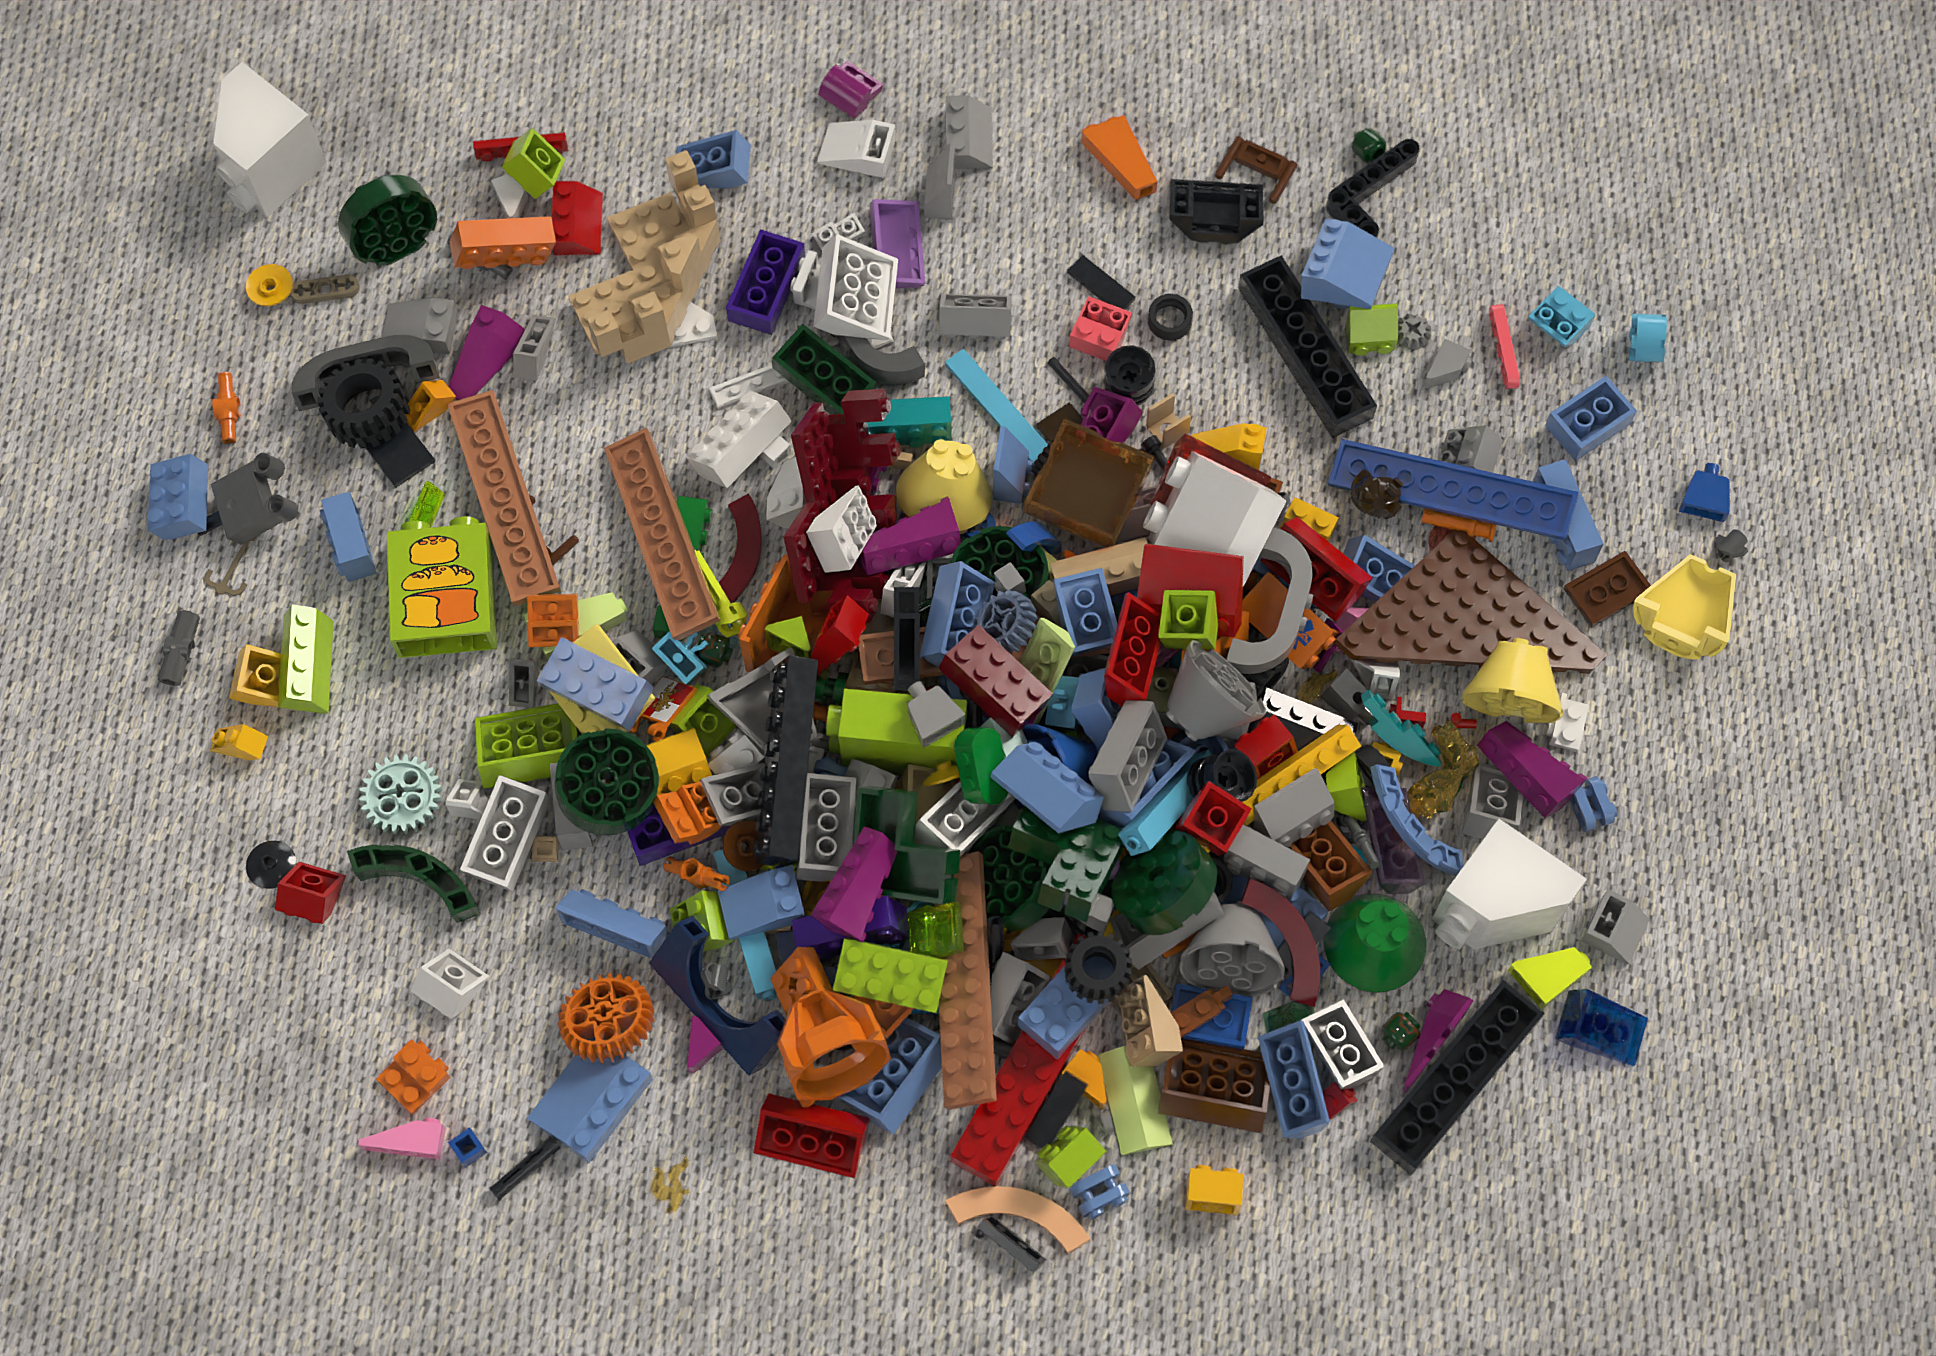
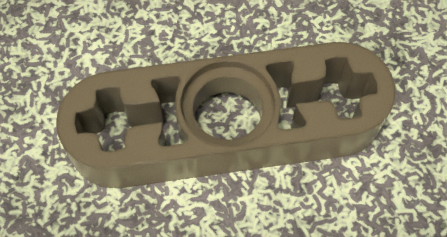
[290,275,360,304]

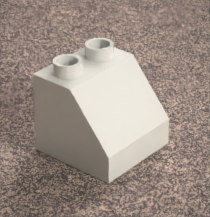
[213,62,327,218]
[1143,451,1286,586]
[1432,819,1587,950]

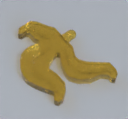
[1297,669,1338,704]
[651,1157,690,1212]

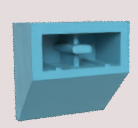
[1528,286,1596,347]

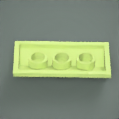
[1020,618,1075,725]
[1097,1046,1173,1156]

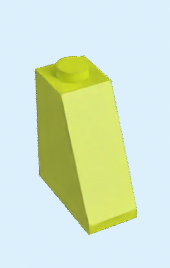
[1507,947,1592,1010]

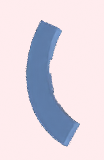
[1370,764,1464,876]

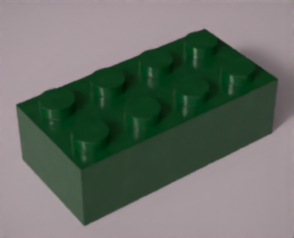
[772,324,876,415]

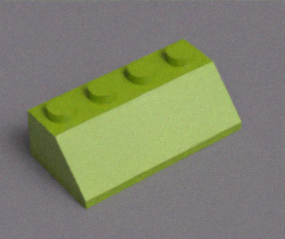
[278,604,334,714]

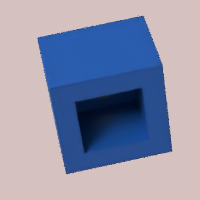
[448,1127,487,1168]

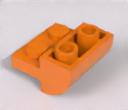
[653,782,722,845]

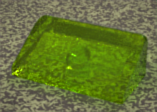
[408,481,445,528]

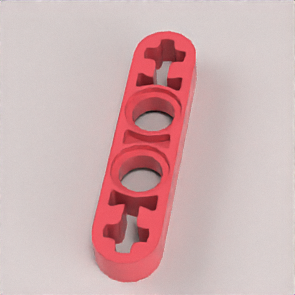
[1489,304,1520,390]

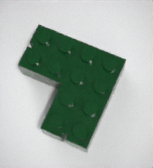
[853,786,960,904]
[1008,806,1124,923]

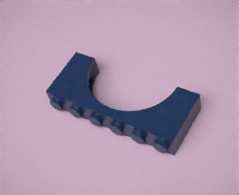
[649,916,786,1076]

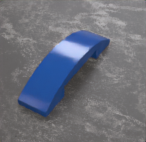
[1006,521,1062,555]

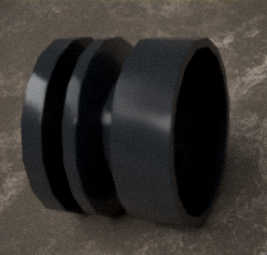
[1104,345,1156,405]
[1187,749,1257,802]

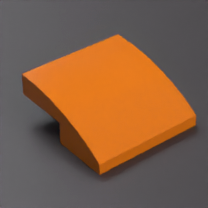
[527,593,579,647]

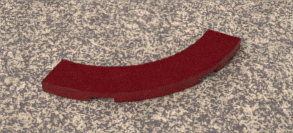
[716,493,762,612]
[1241,877,1320,1007]

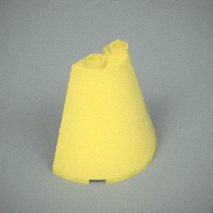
[1633,554,1736,659]

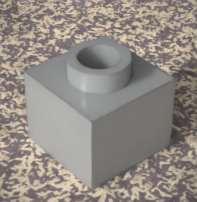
[993,562,1026,594]

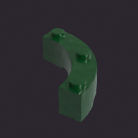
[347,844,481,923]

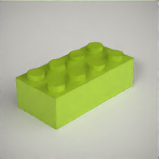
[833,938,948,1013]

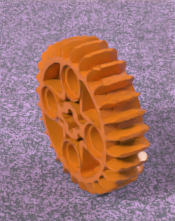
[558,973,655,1064]

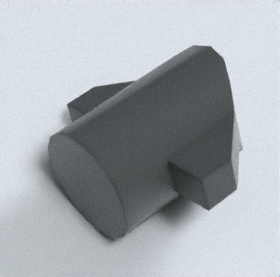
[1716,529,1748,562]
[701,964,732,1000]

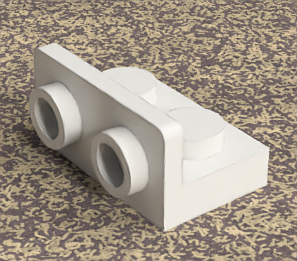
[1546,693,1589,752]

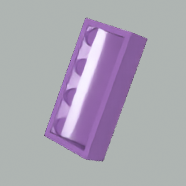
[869,199,925,289]

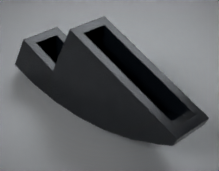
[894,587,920,690]

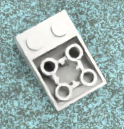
[817,120,896,178]
[806,486,877,572]

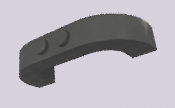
[831,334,925,385]
[291,335,440,411]

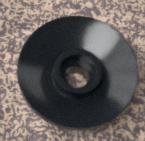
[246,840,297,889]

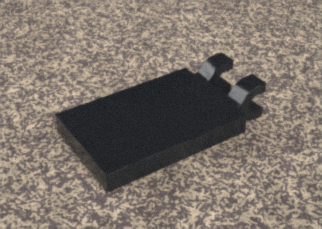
[351,395,436,488]

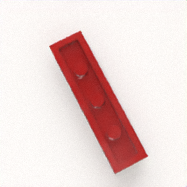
[473,132,568,162]

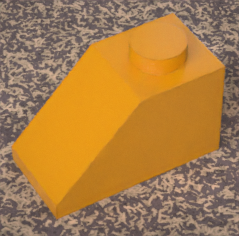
[405,380,456,433]
[1061,1048,1106,1110]

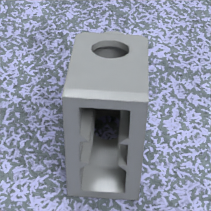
[907,682,965,748]

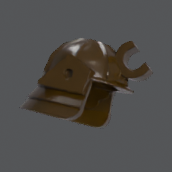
[1351,469,1404,520]

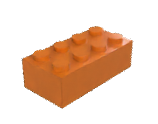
[450,216,556,269]

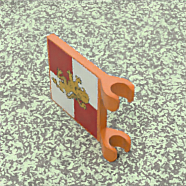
[627,676,697,742]

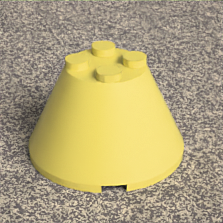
[896,440,993,534]
[1461,638,1563,723]

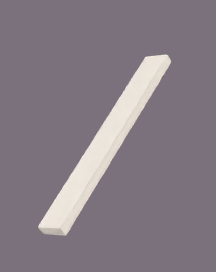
[709,334,894,410]

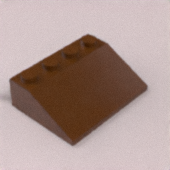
[1158,1038,1270,1134]

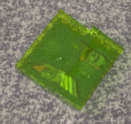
[908,901,964,958]

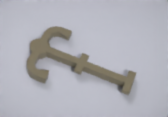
[204,537,256,596]

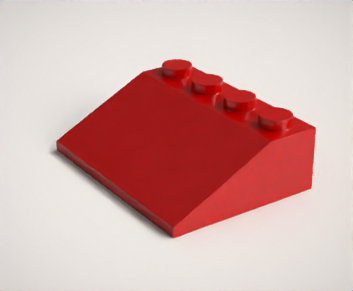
[1137,544,1244,638]

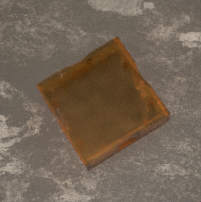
[1023,418,1154,548]

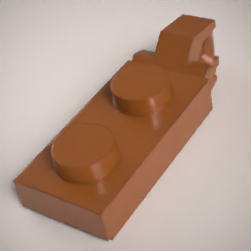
[1171,985,1233,1039]

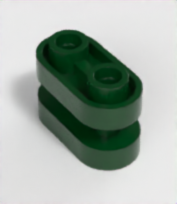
[814,670,849,706]

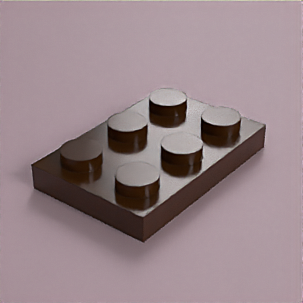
[1563,551,1651,628]

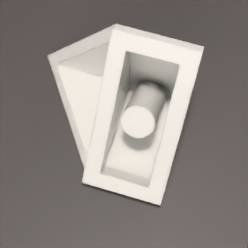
[1352,658,1400,699]
[446,779,488,820]

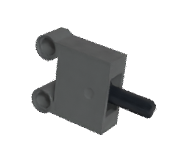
[198,452,298,545]

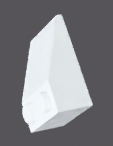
[767,457,806,528]

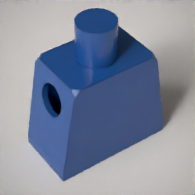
[1678,463,1730,522]

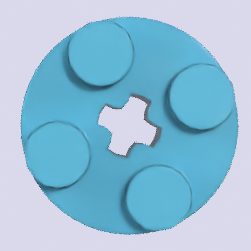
[1629,314,1667,362]

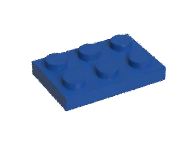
[1171,983,1253,1050]

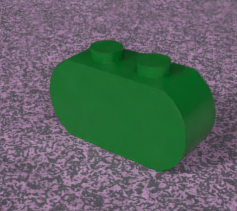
[954,728,1009,805]

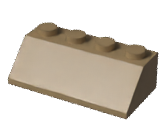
[1050,537,1148,596]

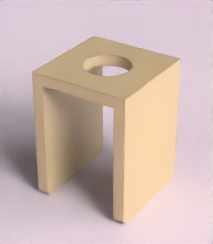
[1146,393,1191,449]

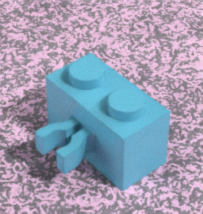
[652,631,709,685]
[1045,676,1081,731]

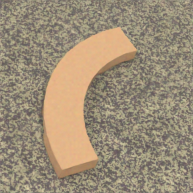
[945,1186,1091,1254]

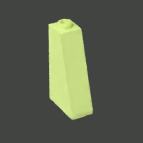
[523,592,628,660]

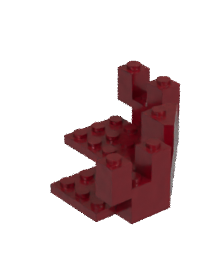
[783,389,901,623]

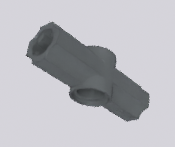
[158,610,200,686]

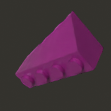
[859,496,961,575]
[1477,721,1588,818]
[811,827,897,942]

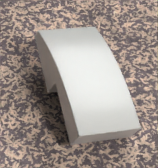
[812,213,867,250]

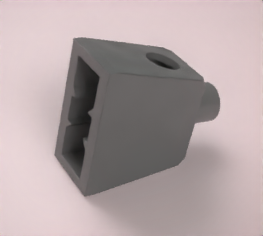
[1320,669,1373,726]

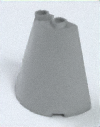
[707,647,818,749]

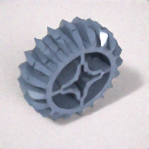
[972,590,1038,655]

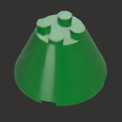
[1324,893,1427,993]

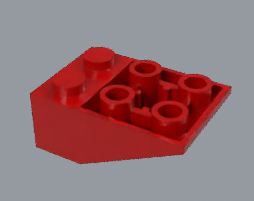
[811,595,869,675]

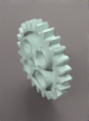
[359,754,443,835]

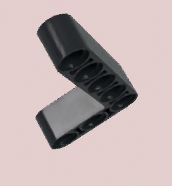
[1326,139,1420,238]

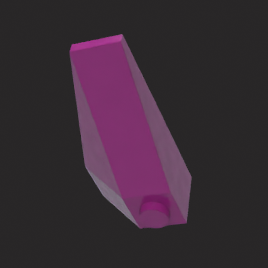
[448,305,525,400]
[1077,386,1144,453]
[1402,989,1473,1093]

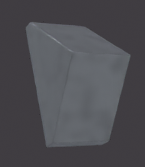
[509,658,540,708]

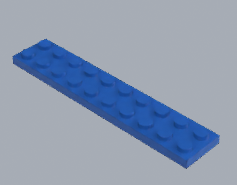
[1328,439,1579,541]

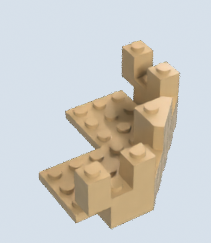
[568,150,721,364]

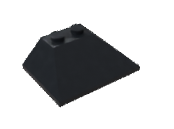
[1169,179,1264,244]

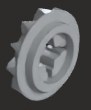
[1397,314,1432,349]

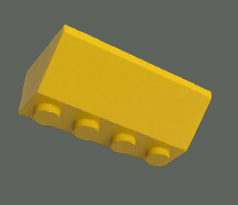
[605,728,712,795]

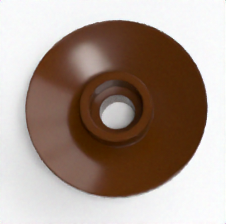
[722,820,763,872]

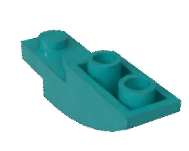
[1361,689,1442,767]

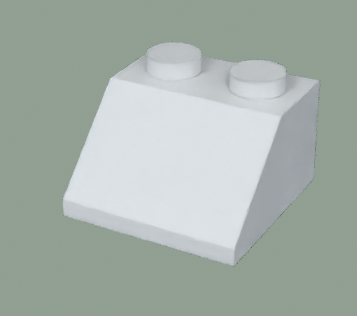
[411,949,489,1019]

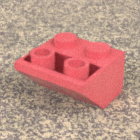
[1069,296,1132,361]

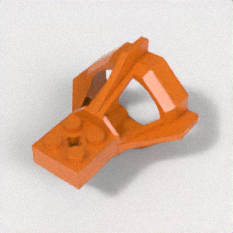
[770,947,891,1107]

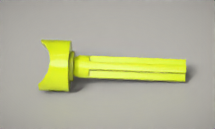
[695,550,748,637]

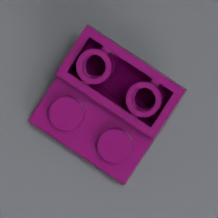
[817,61,884,119]

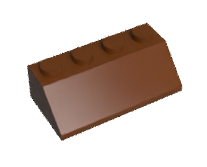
[1289,821,1372,911]

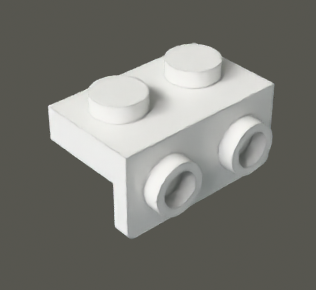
[790,250,821,309]
[708,730,765,775]

